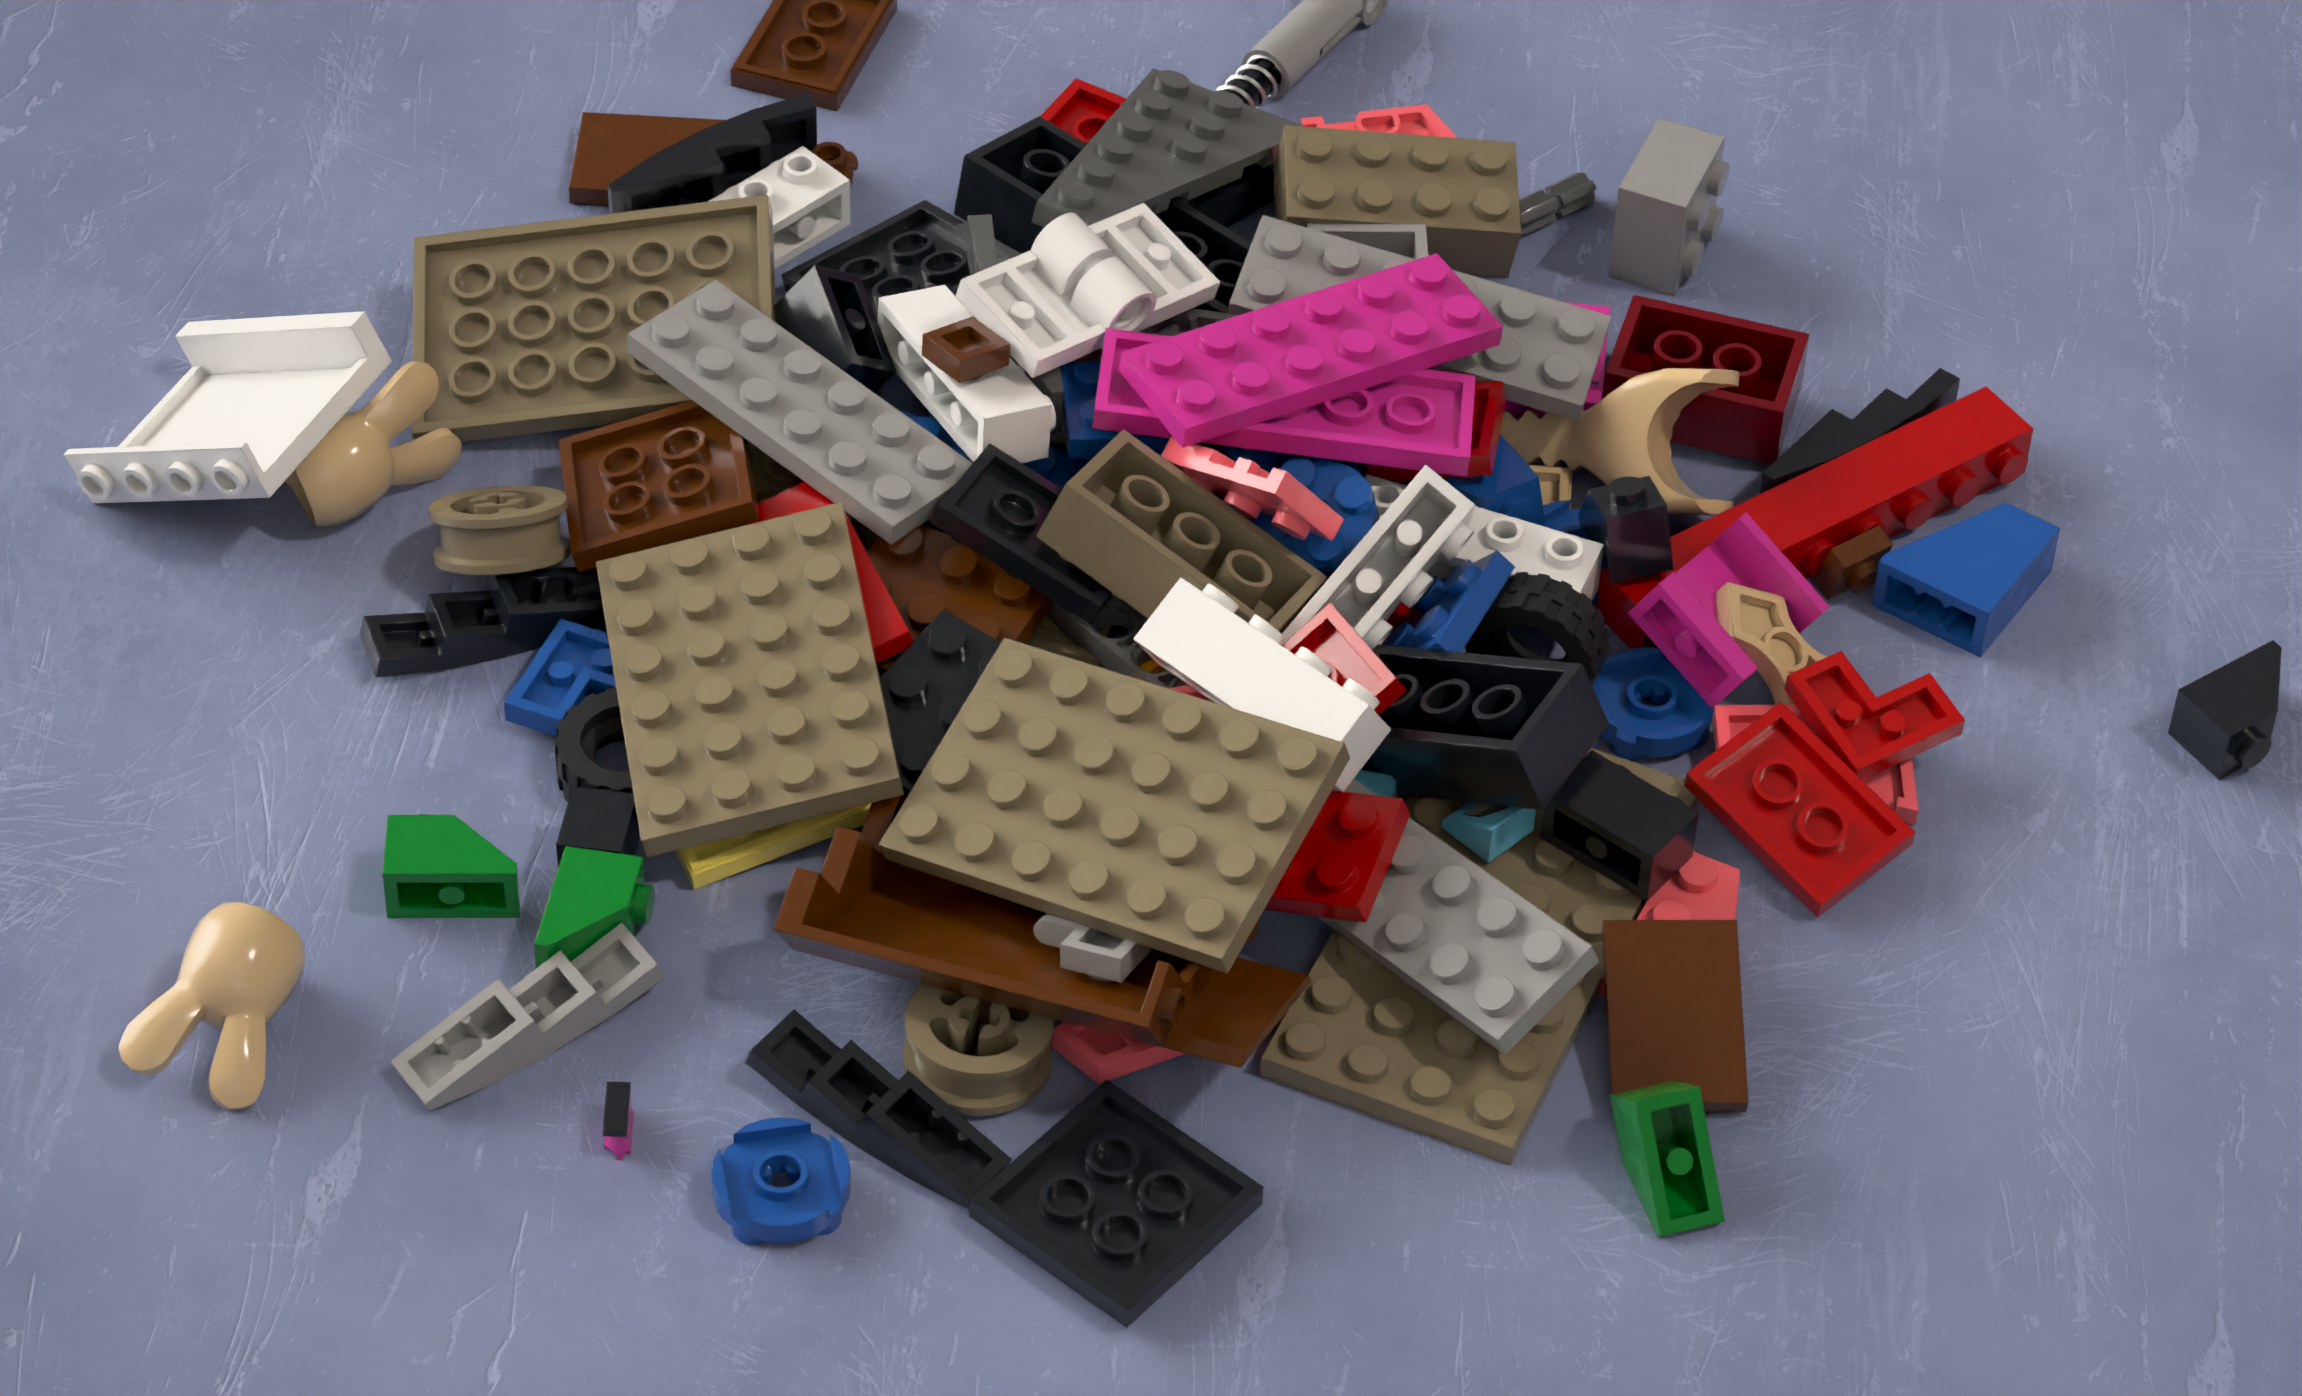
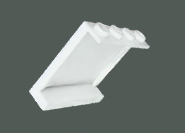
[64,311,392,504]

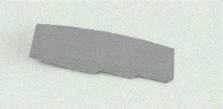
[390,923,665,1111]

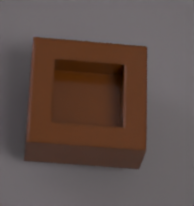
[922,317,1010,383]
[1813,526,1893,600]

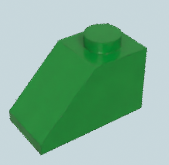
[382,814,521,918]
[534,846,655,968]
[1609,1081,1725,1236]

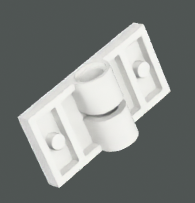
[955,203,1220,378]

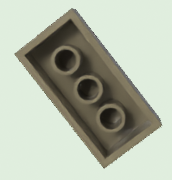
[1274,125,1521,278]
[1036,429,1328,634]

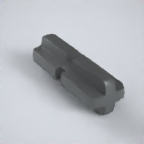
[1519,172,1596,236]

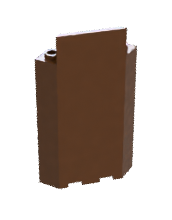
[773,795,1312,1068]

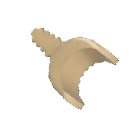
[1500,368,1740,516]

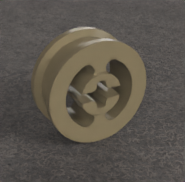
[429,485,571,575]
[903,984,1054,1116]

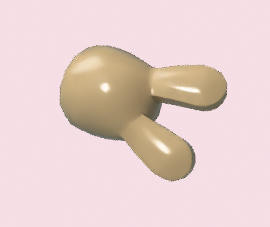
[284,361,462,527]
[119,902,305,1110]

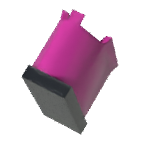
[603,1082,634,1160]

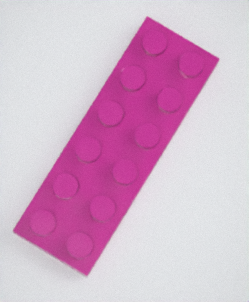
[1119,253,1503,448]
[1092,328,1476,477]

